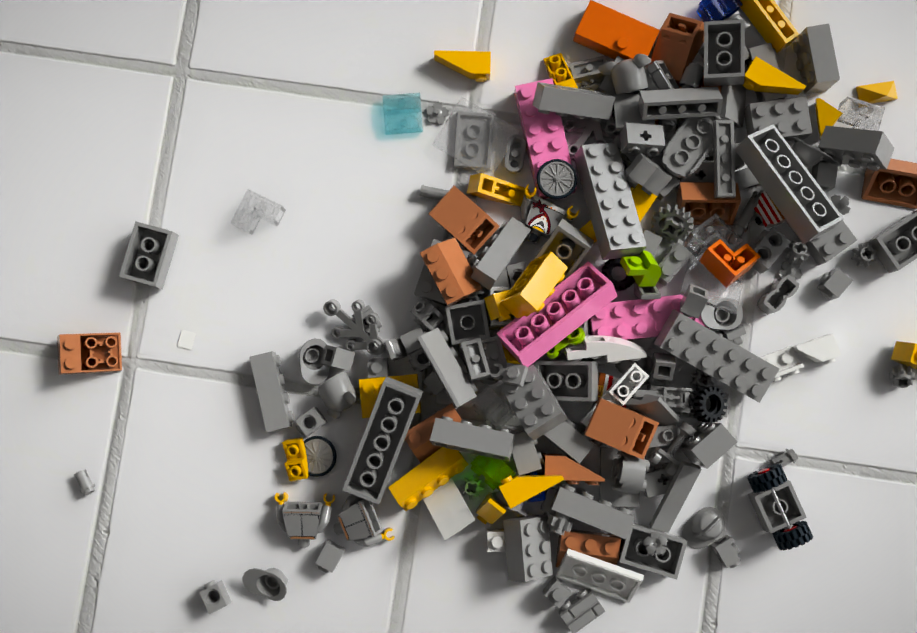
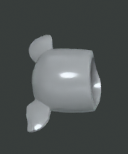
[598,54,651,94]
[318,372,360,419]

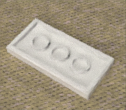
[555,549,644,603]

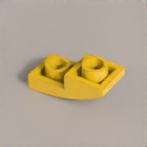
[282,437,308,481]

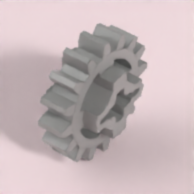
[651,204,694,243]

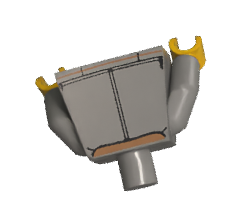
[274,492,335,548]
[333,494,395,546]

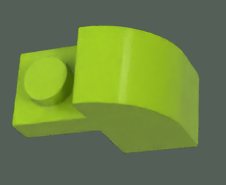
[620,250,661,287]

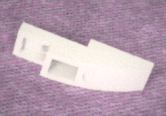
[564,335,647,364]
[580,363,649,428]

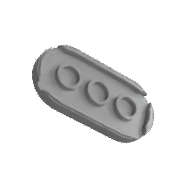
[661,116,721,178]

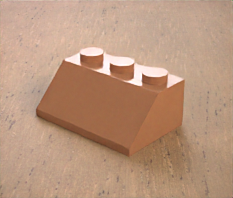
[861,159,917,209]
[676,182,741,225]
[420,238,482,307]
[405,403,462,463]
[555,529,621,567]

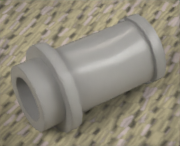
[771,449,798,467]
[74,469,95,496]

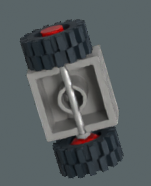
[747,464,813,551]

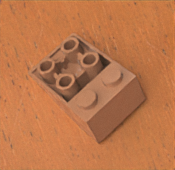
[649,13,704,82]
[428,185,500,255]
[57,333,122,375]
[584,398,659,460]
[542,453,605,485]

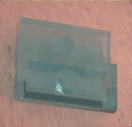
[383,93,423,135]

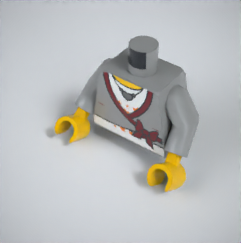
[520,184,580,244]

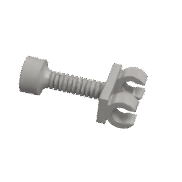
[648,421,696,476]

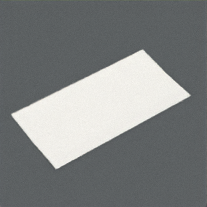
[423,478,475,540]

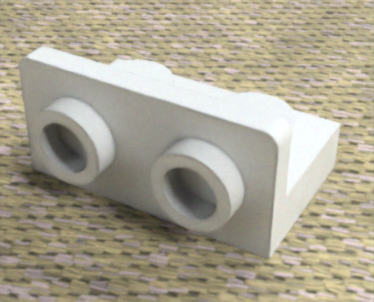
[760,346,804,382]

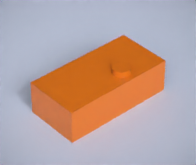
[573,0,660,60]

